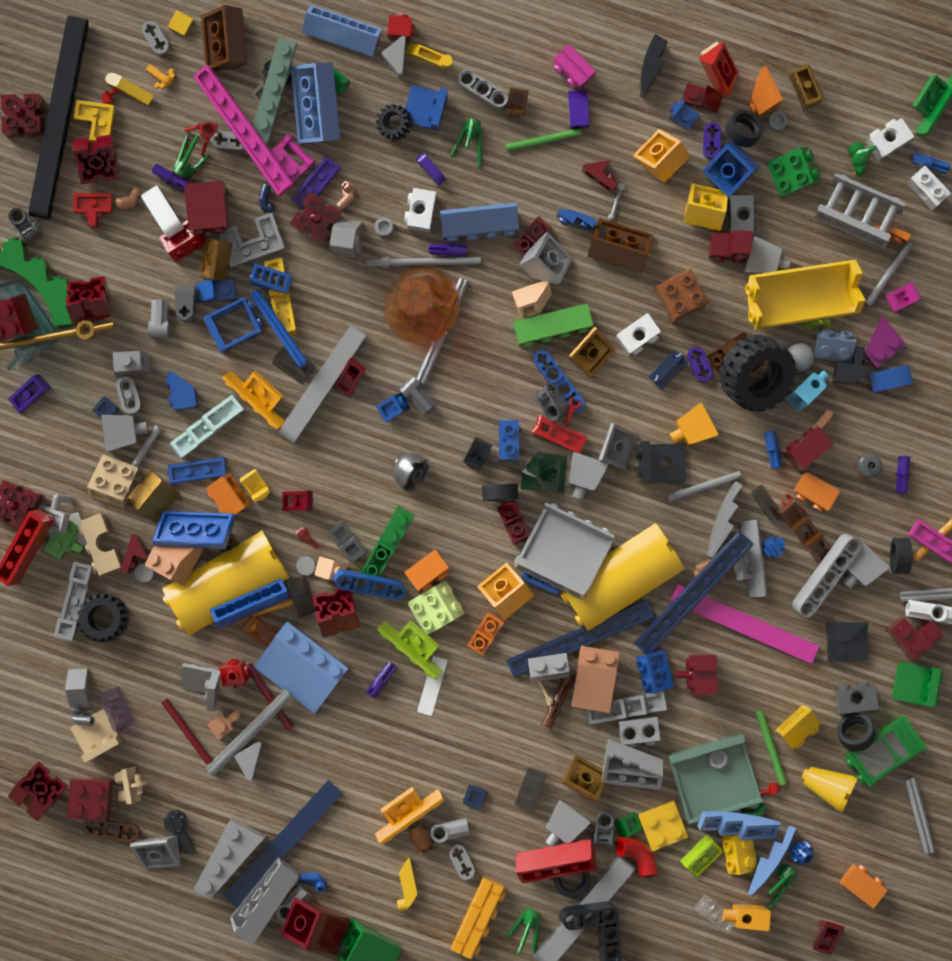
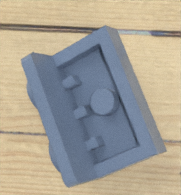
[814,329,856,363]

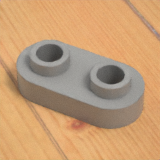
[116,376,142,414]

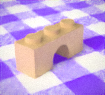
[78,513,122,576]

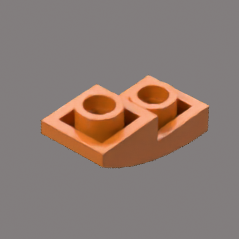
[872,226,911,244]
[467,611,505,656]

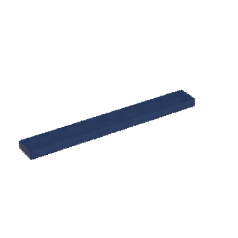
[634,530,754,654]
[506,600,655,678]
[223,780,343,908]

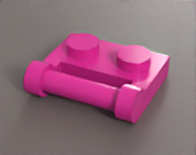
[271,134,316,183]

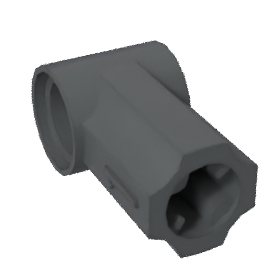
[398,376,436,415]

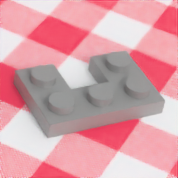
[219,213,285,268]

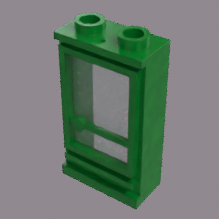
[844,715,927,788]

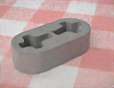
[142,21,170,56]
[211,131,245,152]
[449,843,475,880]

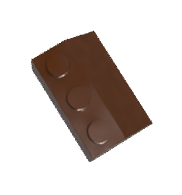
[201,5,247,71]
[587,218,653,273]

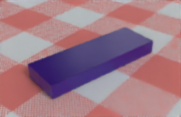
[290,156,341,210]

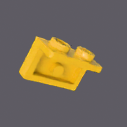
[722,835,757,875]

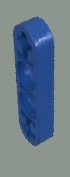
[533,350,585,414]
[333,570,406,600]

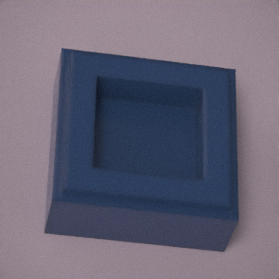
[92,396,120,417]
[462,784,487,809]

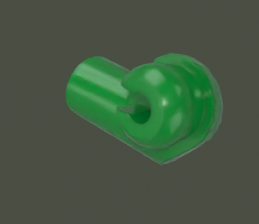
[740,803,768,817]

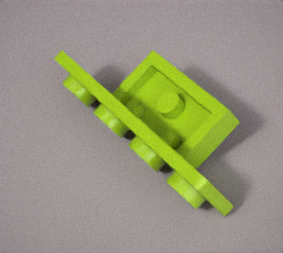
[377,620,443,680]

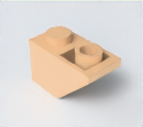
[512,281,552,320]
[314,557,362,586]

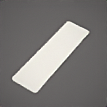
[417,656,447,716]

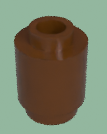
[409,823,435,854]

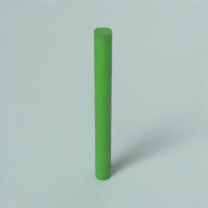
[506,128,582,152]
[755,709,787,785]

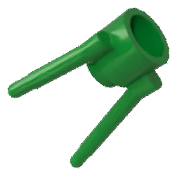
[450,119,483,168]
[173,135,210,179]
[751,864,797,910]
[507,908,542,954]

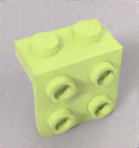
[408,580,465,635]

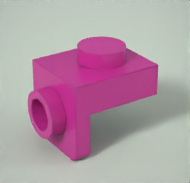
[885,282,921,312]

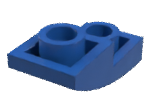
[556,210,597,231]
[869,365,913,392]

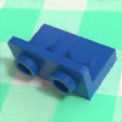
[636,650,674,693]

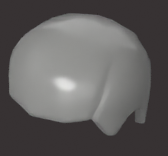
[788,343,814,374]

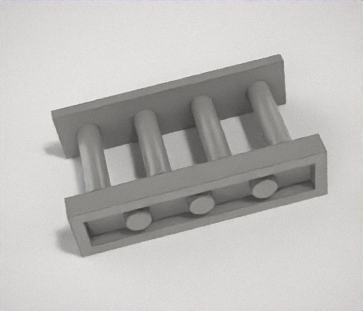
[814,173,906,249]

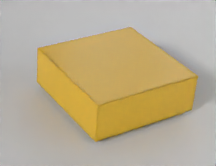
[167,10,194,37]

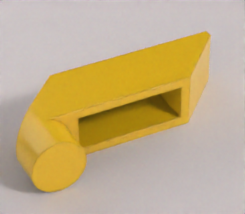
[405,43,453,69]
[105,73,154,105]
[397,857,418,912]

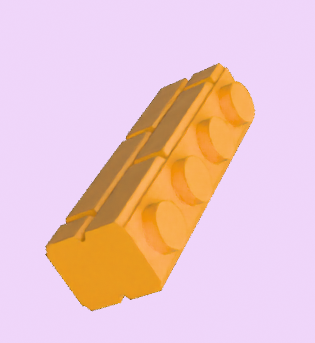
[451,876,506,959]

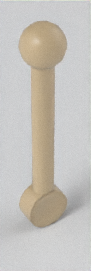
[538,682,553,706]

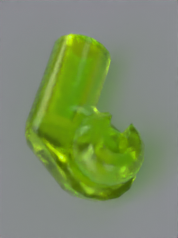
[803,318,833,331]

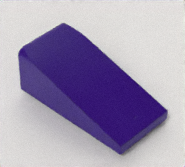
[568,90,589,129]
[8,374,51,414]

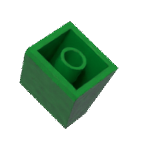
[336,917,402,961]

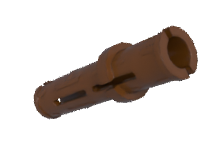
[540,674,575,730]

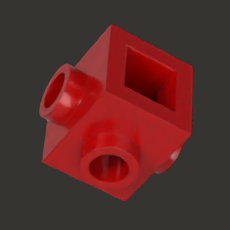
[218,658,251,688]

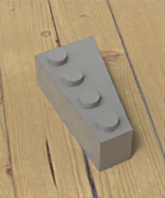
[193,818,267,899]
[230,857,299,945]

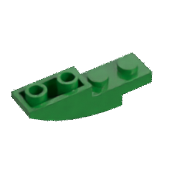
[360,506,415,577]

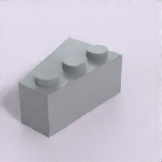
[330,218,362,259]
[602,739,663,790]

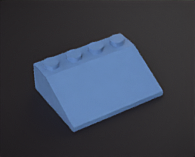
[254,621,350,714]

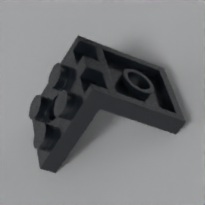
[635,441,686,483]

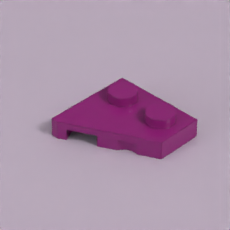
[864,316,906,369]

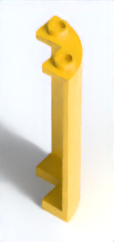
[745,259,865,330]
[560,523,685,631]
[162,530,290,636]

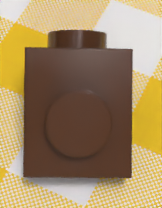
[506,87,529,118]

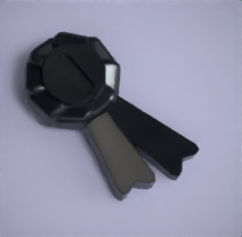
[164,810,195,855]

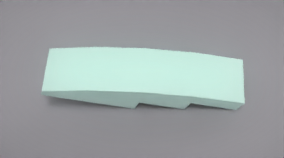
[169,395,244,459]

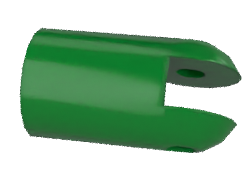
[333,67,351,95]

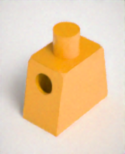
[669,402,719,446]
[722,904,771,931]

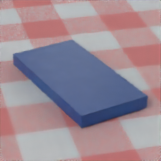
[152,511,236,549]

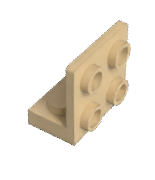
[87,455,138,509]
[70,709,123,763]

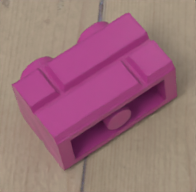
[553,44,596,90]

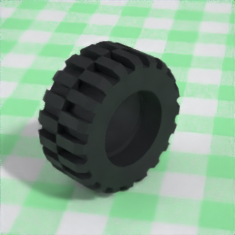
[719,335,797,412]

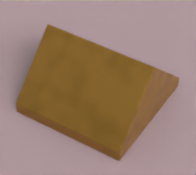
[199,237,232,280]
[568,327,615,378]
[127,469,180,523]
[561,755,605,802]

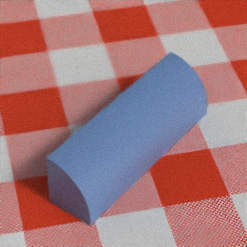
[302,5,383,57]

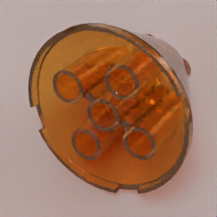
[384,268,460,343]

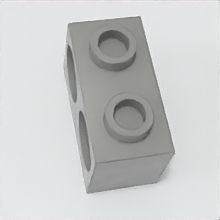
[618,716,660,748]

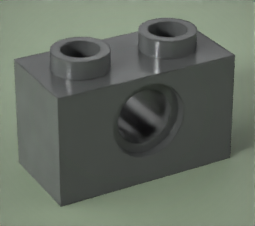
[728,195,757,235]
[834,682,879,714]

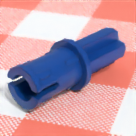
[911,151,950,174]
[764,431,782,470]

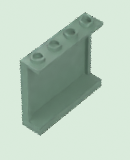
[667,733,764,826]

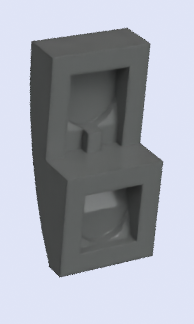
[327,520,366,564]

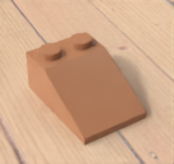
[145,546,204,585]
[571,646,619,714]

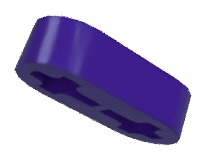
[702,122,721,160]
[416,153,446,186]
[687,347,712,382]

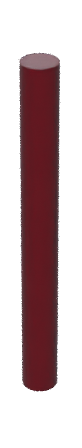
[248,663,294,731]
[161,698,213,765]

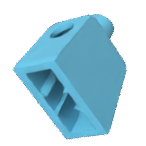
[785,370,829,412]

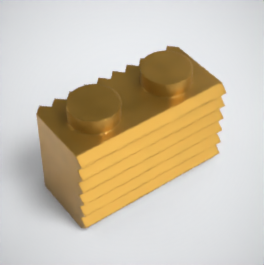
[789,64,823,110]

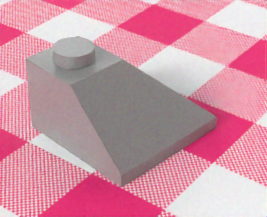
[520,232,573,284]

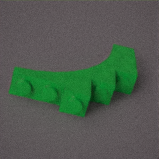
[0,238,77,329]

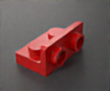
[159,220,205,262]

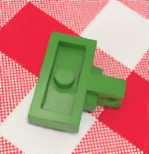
[44,520,85,560]

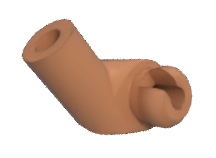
[336,181,355,211]
[115,187,142,210]

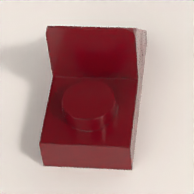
[682,83,723,113]
[582,160,618,193]
[334,358,366,397]
[282,491,313,511]
[120,534,149,574]
[812,920,844,955]

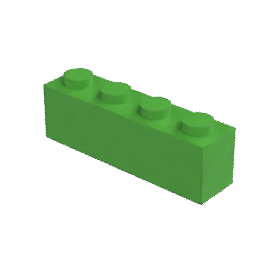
[513,303,593,348]

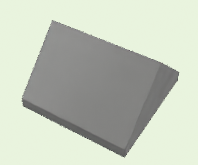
[598,423,638,471]
[130,835,181,870]

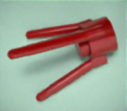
[184,122,218,156]

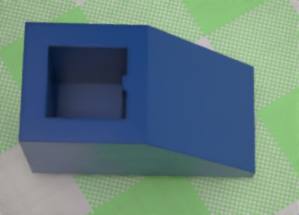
[166,371,199,411]

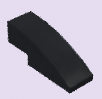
[640,34,668,98]

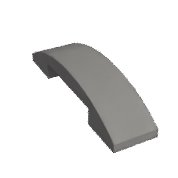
[54,561,93,641]

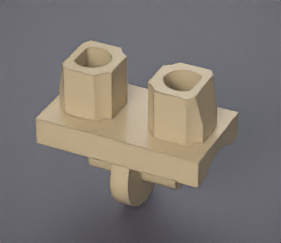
[114,766,147,804]

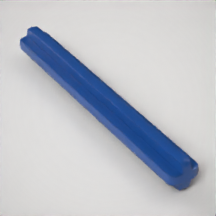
[250,289,308,368]

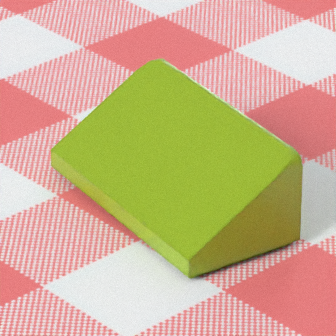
[680,835,724,878]

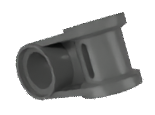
[8,207,42,245]
[175,286,197,323]
[534,382,569,421]
[593,809,614,848]

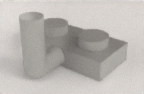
[37,494,74,533]

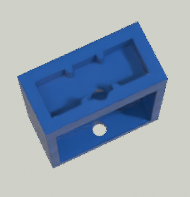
[203,297,264,354]
[499,420,519,463]

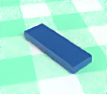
[167,457,227,484]

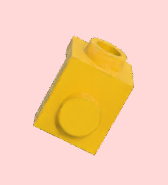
[239,469,270,503]

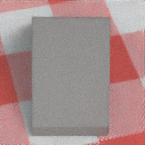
[381,36,406,79]
[65,669,90,708]
[234,741,263,781]

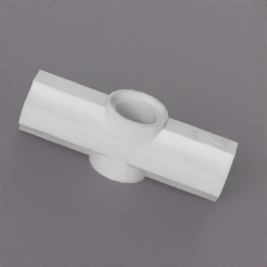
[905,600,952,624]

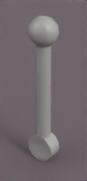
[608,183,625,221]

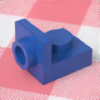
[670,99,700,131]
[376,393,410,422]

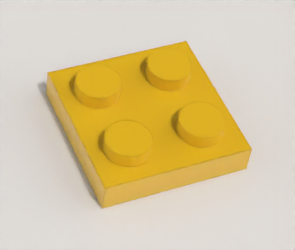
[638,800,688,852]

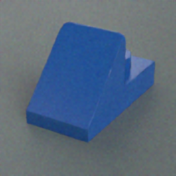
[196,279,236,303]

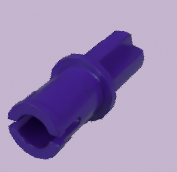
[152,164,189,192]
[428,242,467,258]
[895,456,911,494]
[366,661,397,699]

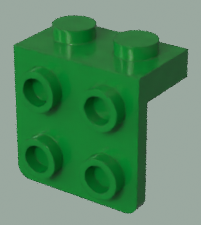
[768,147,821,196]
[892,662,943,708]

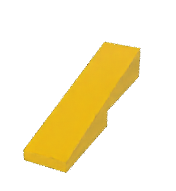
[264,258,298,336]

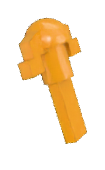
[146,64,175,90]

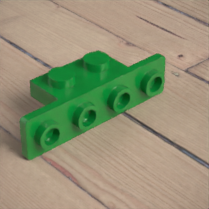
[912,74,952,136]

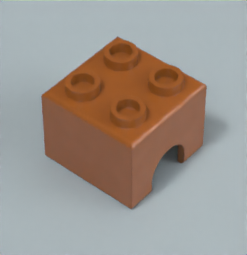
[654,268,708,323]

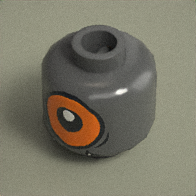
[855,454,882,479]

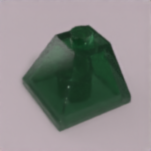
[521,452,567,494]

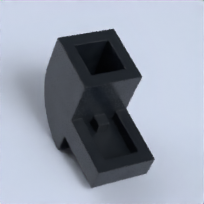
[832,346,869,385]

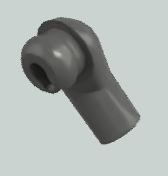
[70,705,95,726]

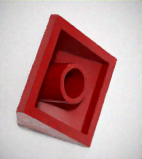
[699,42,739,96]

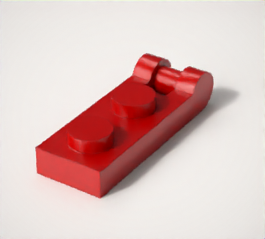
[531,415,587,454]

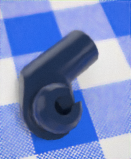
[259,184,274,213]

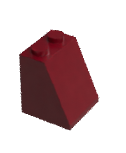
[184,181,229,236]
[280,897,351,955]

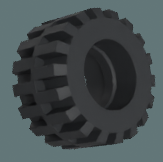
[77,594,129,642]

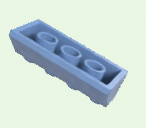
[291,62,340,143]
[440,202,519,243]

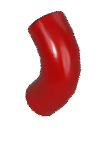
[615,837,658,878]

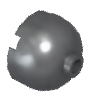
[393,453,430,492]

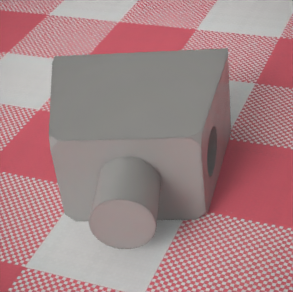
[743,236,791,275]
[113,351,151,376]
[101,414,148,451]
[568,452,609,500]
[842,542,890,589]
[545,799,591,847]

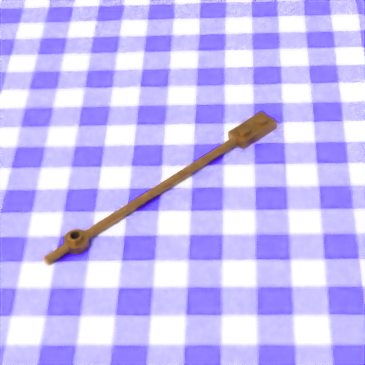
[0,320,115,350]

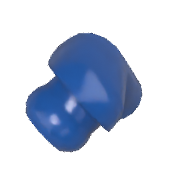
[300,872,327,893]

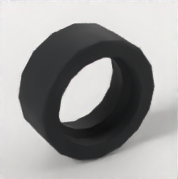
[725,110,764,147]
[482,483,519,502]
[890,538,913,574]
[837,712,876,752]
[553,871,590,897]

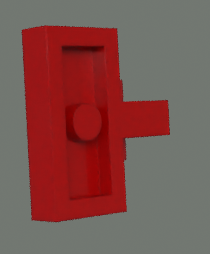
[73,193,113,228]

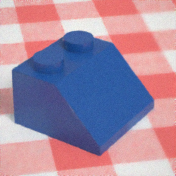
[702,142,760,198]

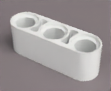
[141,185,184,239]

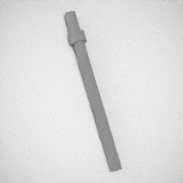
[366,257,481,269]

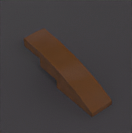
[778,500,840,574]

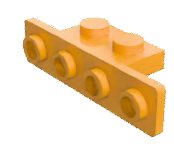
[222,371,285,430]
[375,787,444,845]

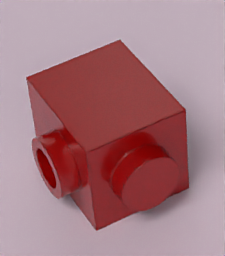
[387,14,416,42]

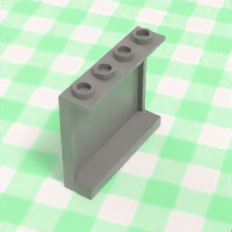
[514,502,615,601]

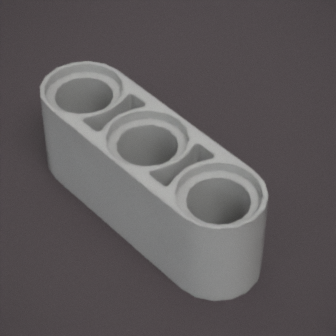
[459,70,508,112]

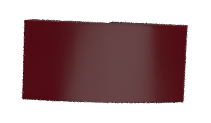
[512,216,553,256]
[497,500,530,545]

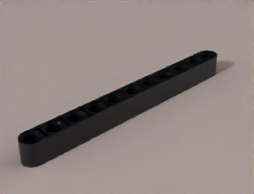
[29,15,89,220]

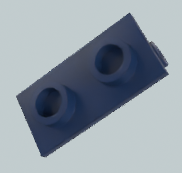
[648,350,688,390]

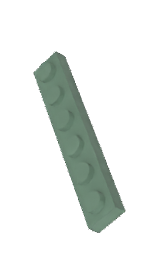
[253,37,298,146]

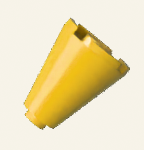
[801,766,858,813]

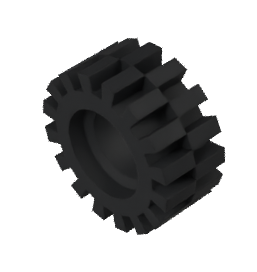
[376,104,413,140]

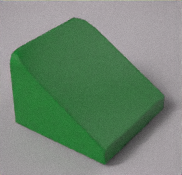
[614,812,643,838]

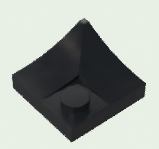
[826,622,868,661]

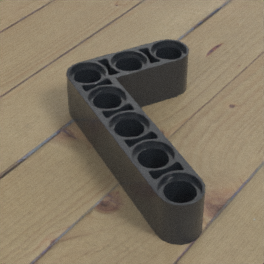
[559,901,622,961]

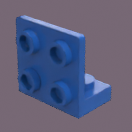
[405,85,448,131]

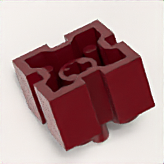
[1,93,45,138]
[72,134,120,184]
[289,192,342,246]
[66,276,110,323]
[0,480,44,528]
[312,588,361,638]
[676,654,718,695]
[8,761,68,821]

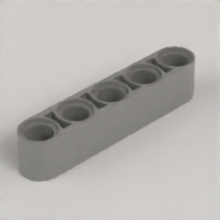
[792,533,862,618]

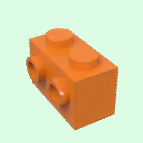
[793,471,840,513]
[205,472,252,515]
[404,550,450,593]
[839,864,888,909]

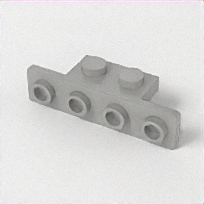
[734,520,768,598]

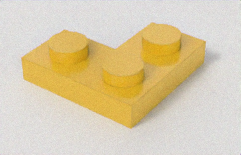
[74,100,115,141]

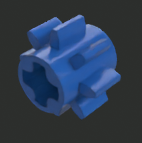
[762,535,786,559]
[789,840,814,865]

